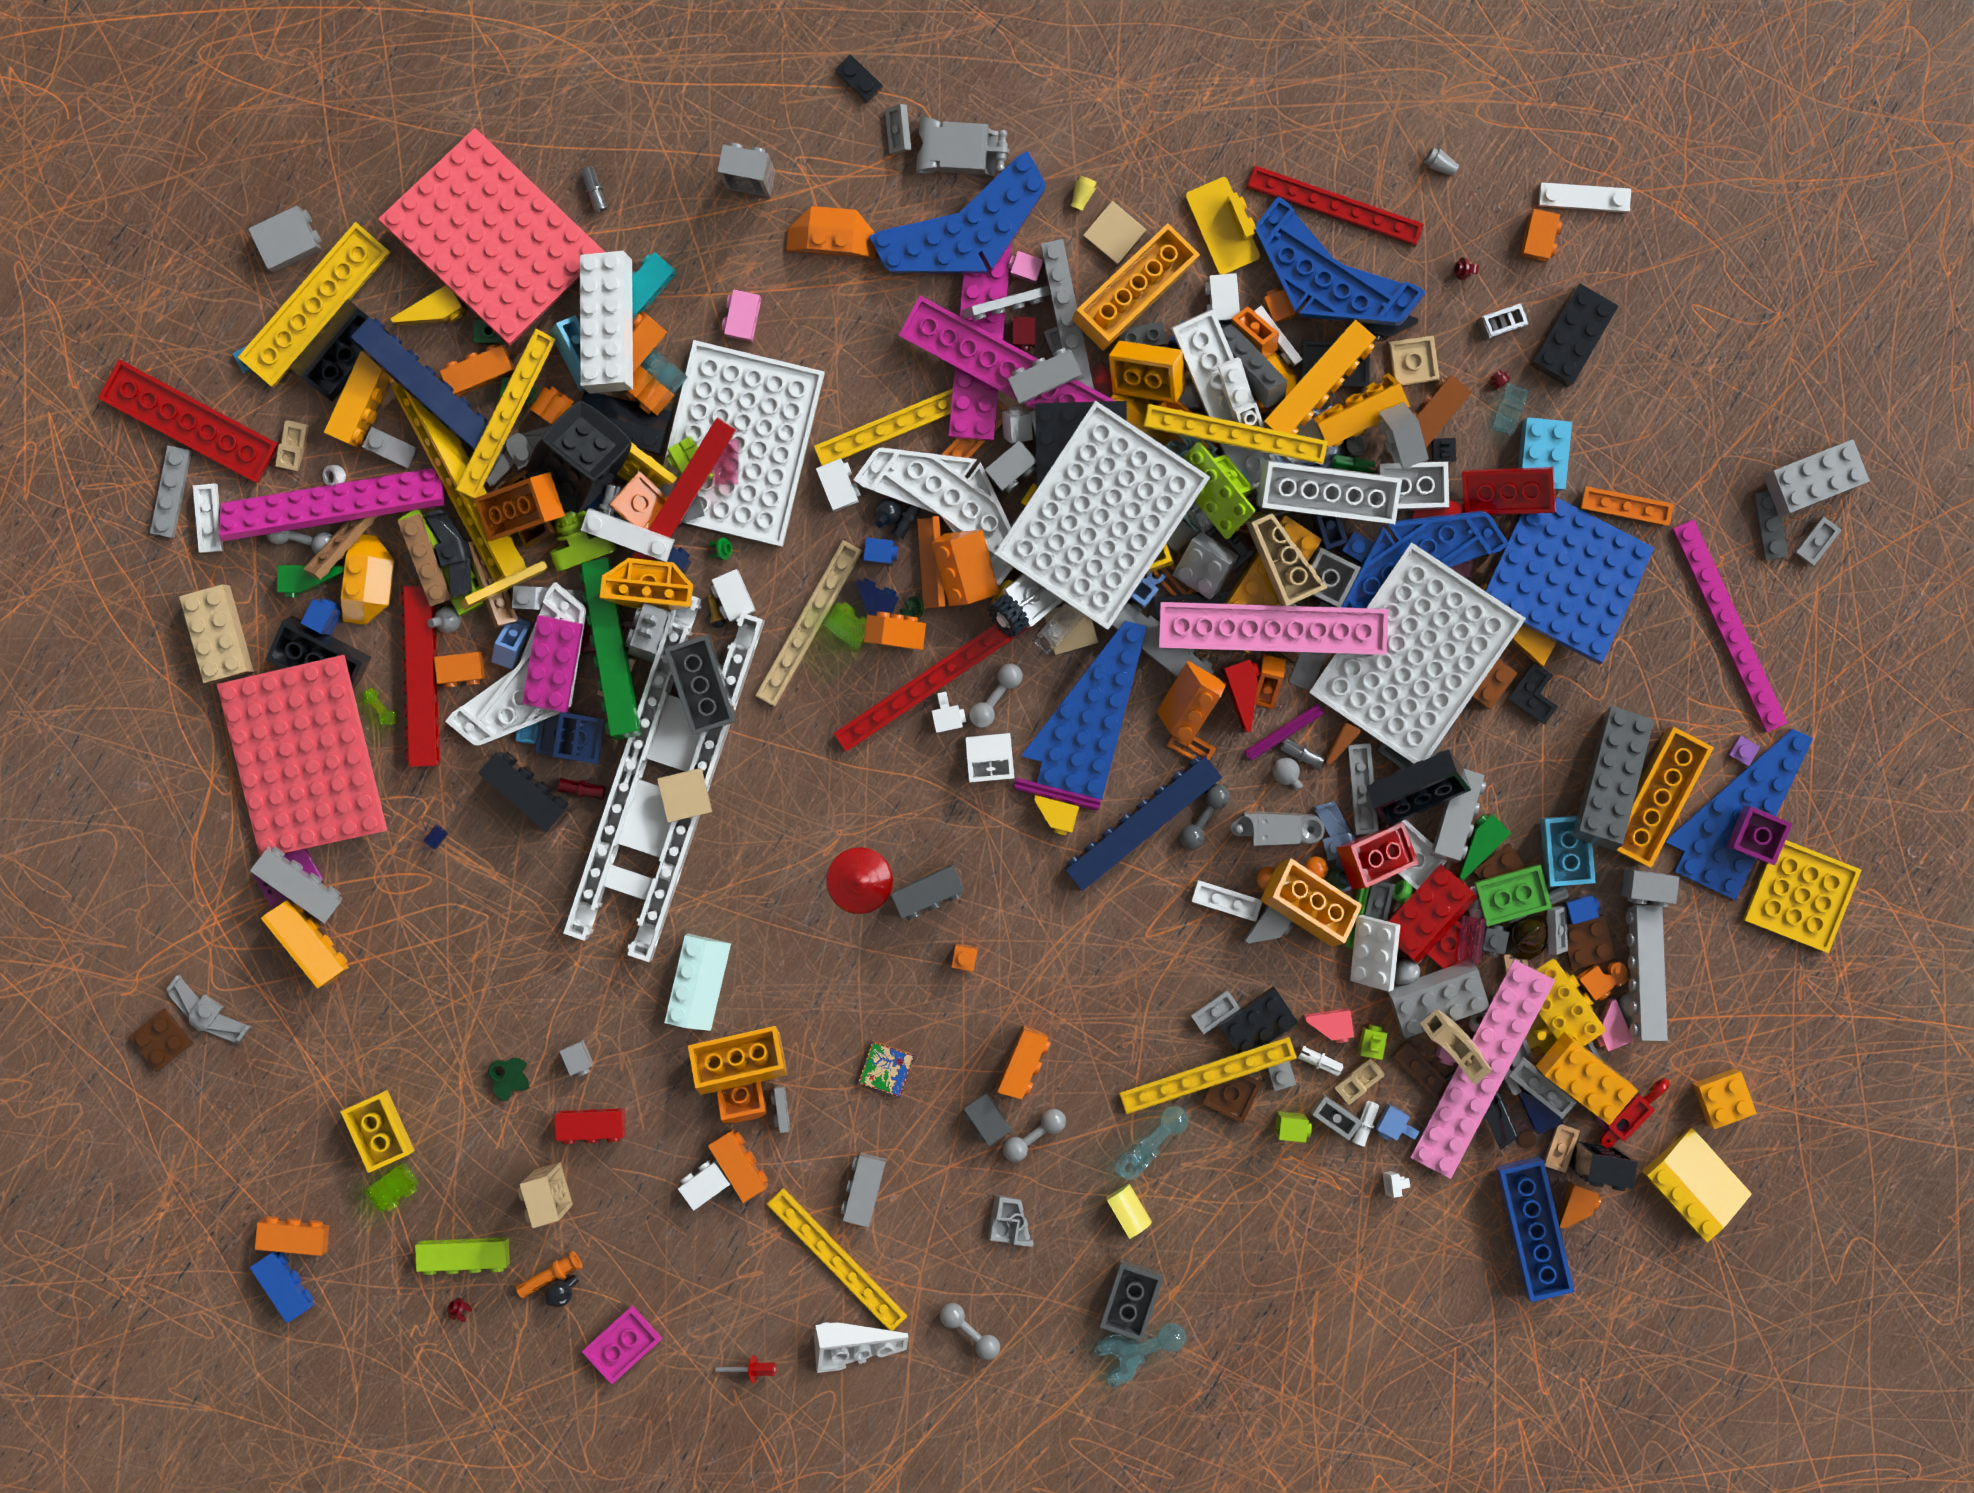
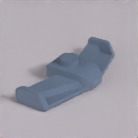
[1313,801,1356,892]

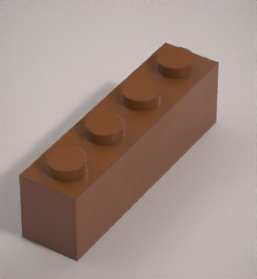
[1413,375,1472,448]

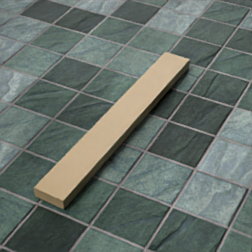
[755,540,863,707]

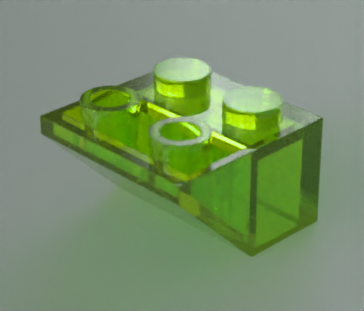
[822,601,866,652]

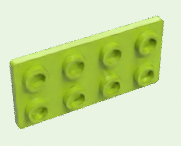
[1183,442,1255,539]

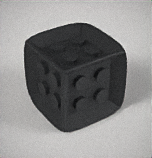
[526,401,632,513]

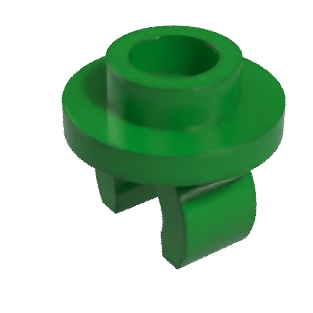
[709,538,732,560]

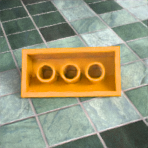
[261,899,349,989]

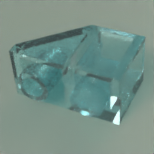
[640,348,688,394]

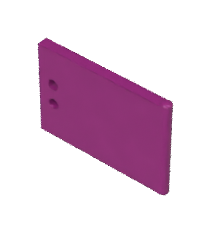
[252,849,324,909]

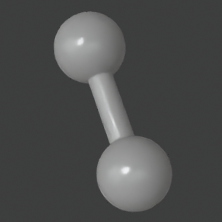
[266,530,333,554]
[969,664,1023,728]
[1003,1109,1066,1162]
[940,1303,1000,1360]

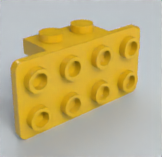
[1186,177,1260,275]
[1535,959,1605,1046]

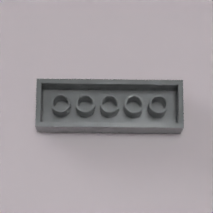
[1572,706,1654,851]

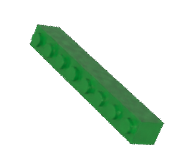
[579,558,641,740]

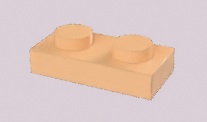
[1544,1122,1580,1173]

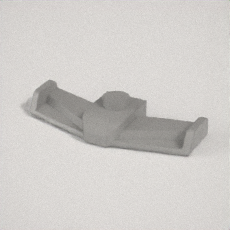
[486,424,552,488]
[166,975,252,1045]

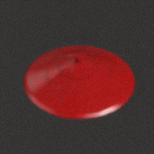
[826,847,893,914]

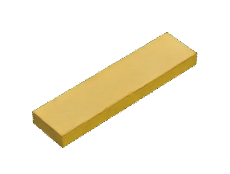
[461,561,548,610]

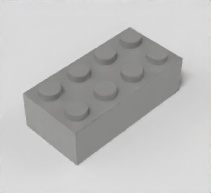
[718,143,776,198]
[1763,439,1870,516]
[1387,959,1489,1039]

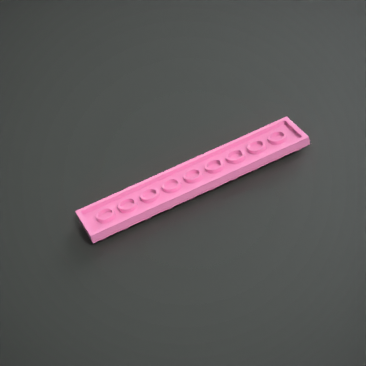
[1159,602,1389,655]
[1410,959,1555,1179]

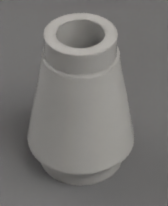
[1424,147,1459,176]

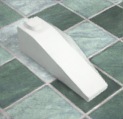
[814,1322,909,1373]

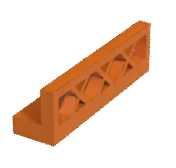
[917,516,946,609]

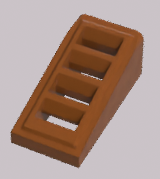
[1324,723,1361,765]

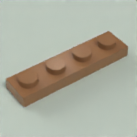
[398,514,450,607]
[303,516,378,580]
[467,541,518,628]

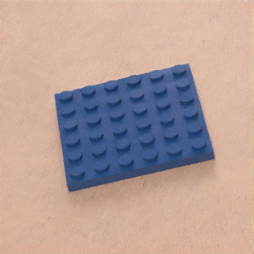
[1485,497,1655,665]

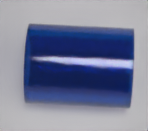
[423,824,448,850]

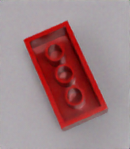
[1388,864,1478,964]

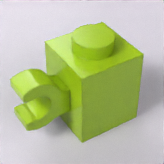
[1358,1024,1388,1060]

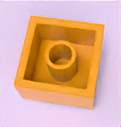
[1692,1068,1757,1129]

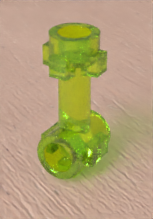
[361,687,397,726]

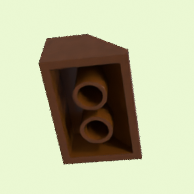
[498,471,557,549]

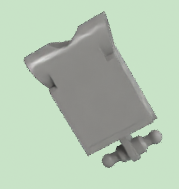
[915,116,1010,176]
[1231,811,1325,845]

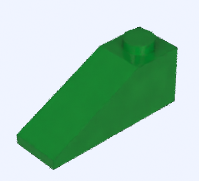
[277,565,345,598]
[1457,813,1512,880]

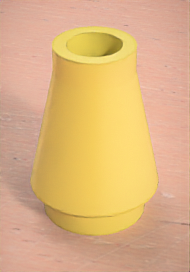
[1070,175,1097,211]

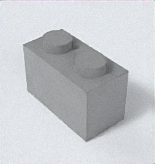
[1309,1093,1362,1141]

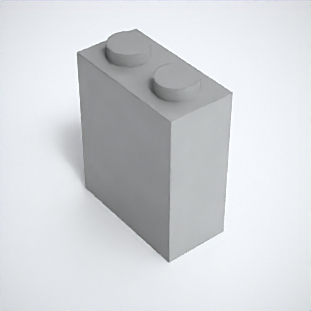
[248,206,322,273]

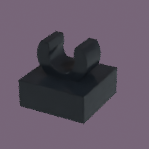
[1432,438,1456,462]

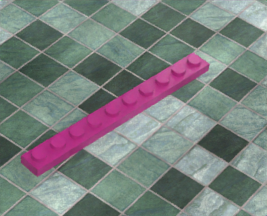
[1672,519,1788,732]

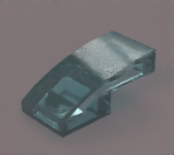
[1491,383,1529,436]

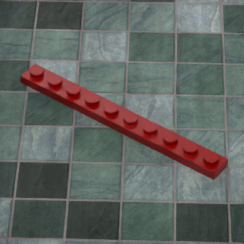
[834,624,1031,752]

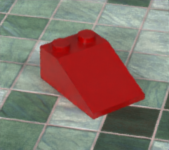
[1221,659,1260,733]
[1336,822,1419,889]

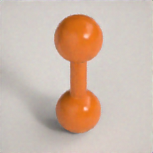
[1257,856,1329,891]

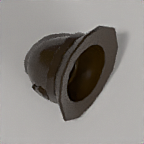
[1506,917,1548,960]

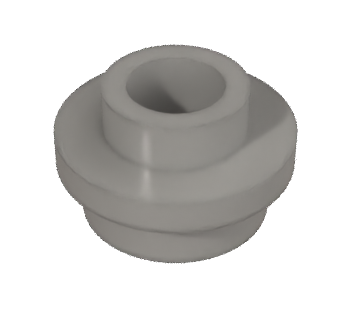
[1347,435,1367,456]

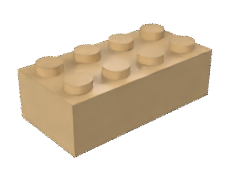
[179,584,254,684]
[518,1162,573,1228]

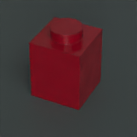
[1013,317,1035,351]

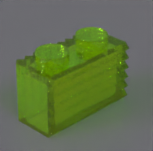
[364,1162,420,1213]

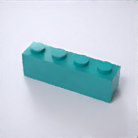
[632,252,677,318]

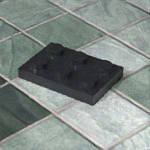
[1301,341,1370,388]
[1218,986,1298,1054]

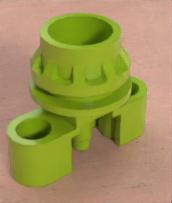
[549,508,618,571]

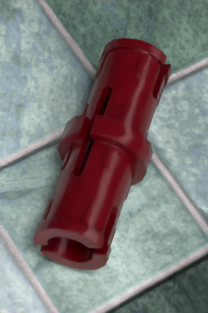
[558,778,605,800]

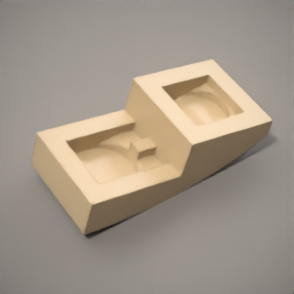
[275,420,309,471]
[1335,1057,1385,1105]

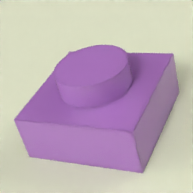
[1728,736,1760,766]

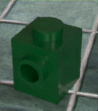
[474,320,505,345]

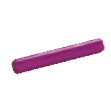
[1245,704,1324,761]
[1014,778,1101,811]

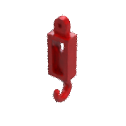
[1600,1078,1670,1148]

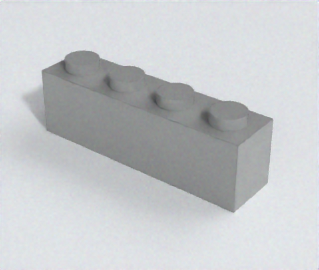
[1430,769,1486,863]
[250,846,342,923]

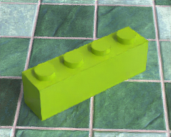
[415,1237,510,1275]

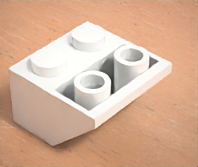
[966,733,1014,782]

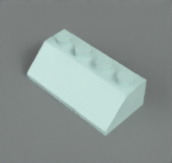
[664,933,731,1031]

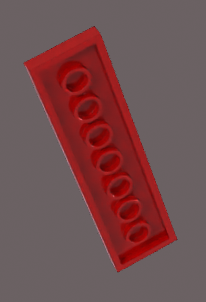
[98,359,279,484]

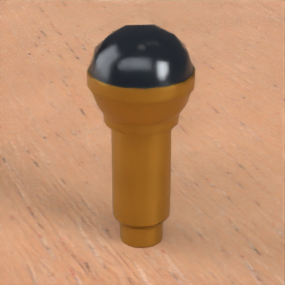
[707,594,725,628]

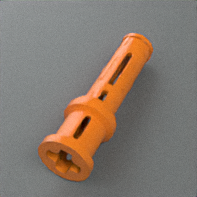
[516,1251,583,1299]

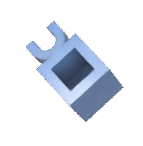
[1129,571,1166,610]
[1375,1103,1419,1141]

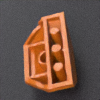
[786,206,876,259]

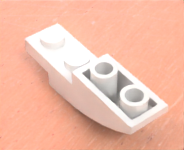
[1217,357,1264,452]

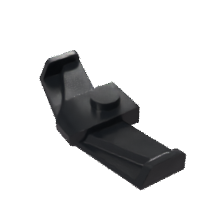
[424,509,472,600]
[1445,1069,1519,1150]

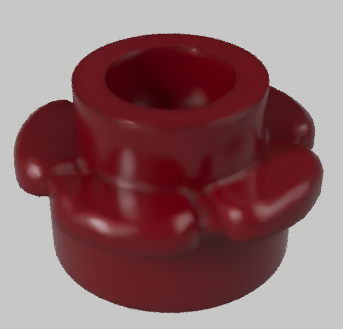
[1490,370,1511,390]

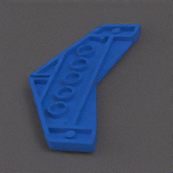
[869,151,1045,273]
[1256,196,1425,326]
[1341,511,1510,608]

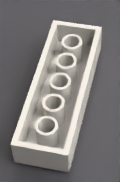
[580,251,633,394]
[1256,460,1402,524]

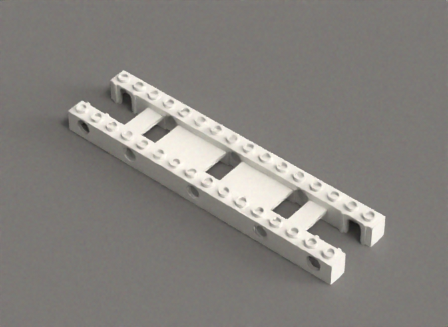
[563,596,765,962]

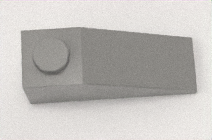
[512,586,585,611]

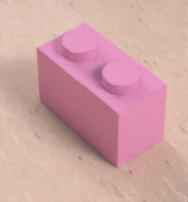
[722,290,762,342]

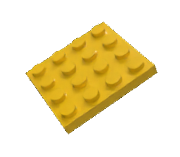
[1743,840,1862,953]

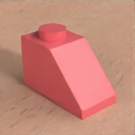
[1303,1008,1354,1043]

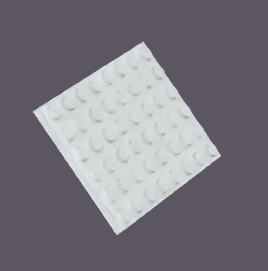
[658,340,825,547]
[995,401,1210,630]
[1309,542,1526,764]

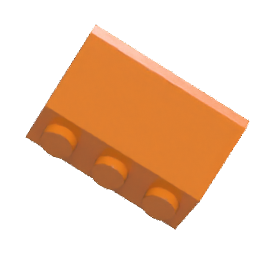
[931,529,1000,606]
[1156,661,1227,745]
[997,1025,1051,1099]

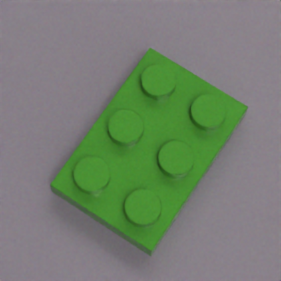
[1474,864,1552,926]

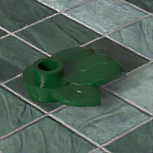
[488,1058,529,1101]

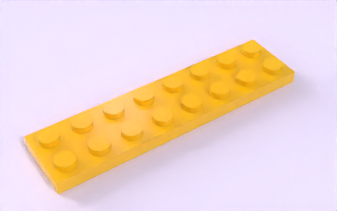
[238,222,391,388]

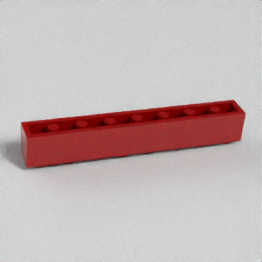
[400,586,440,766]

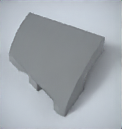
[988,1195,1034,1247]

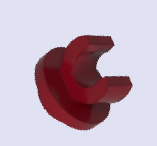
[1454,257,1479,280]
[447,1297,472,1322]

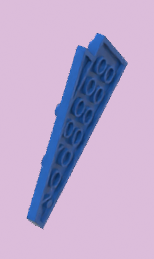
[1022,620,1147,799]
[1665,729,1813,900]

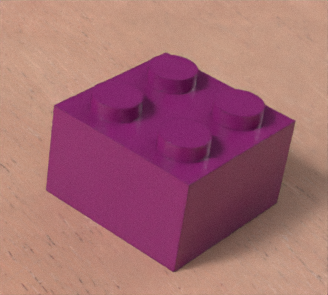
[1726,805,1792,865]

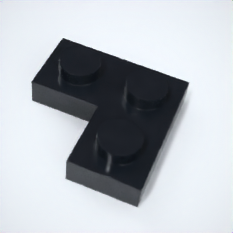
[1507,662,1558,725]

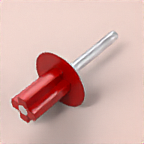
[715,1355,777,1384]

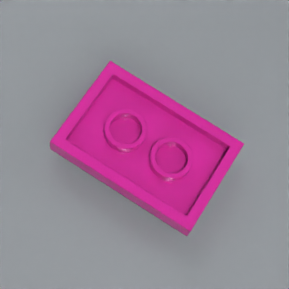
[582,1305,662,1384]

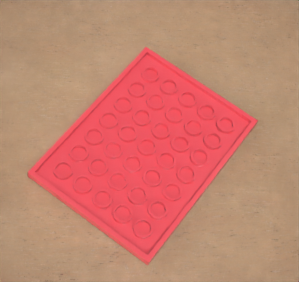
[378,128,605,346]
[217,655,387,856]

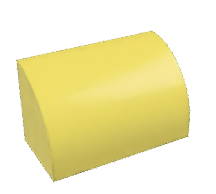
[1106,1183,1152,1239]

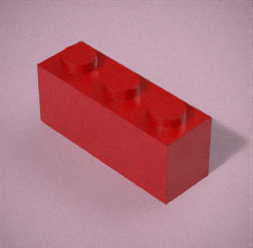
[554,1108,626,1144]

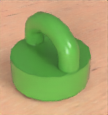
[1392,880,1414,904]

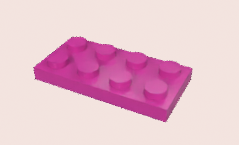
[522,615,583,713]

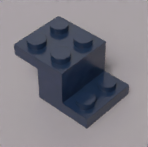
[535,712,606,764]

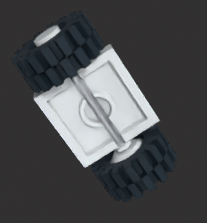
[988,574,1063,638]

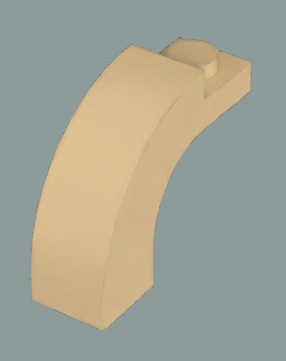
[1420,1009,1493,1085]

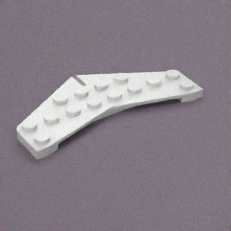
[853,448,1013,586]
[445,582,586,745]

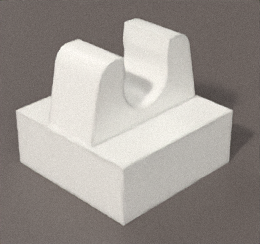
[1382,1171,1410,1198]

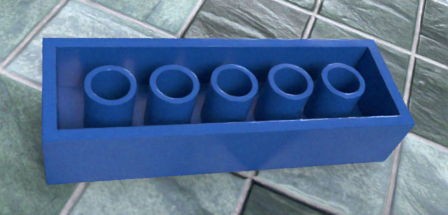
[1495,1156,1575,1302]

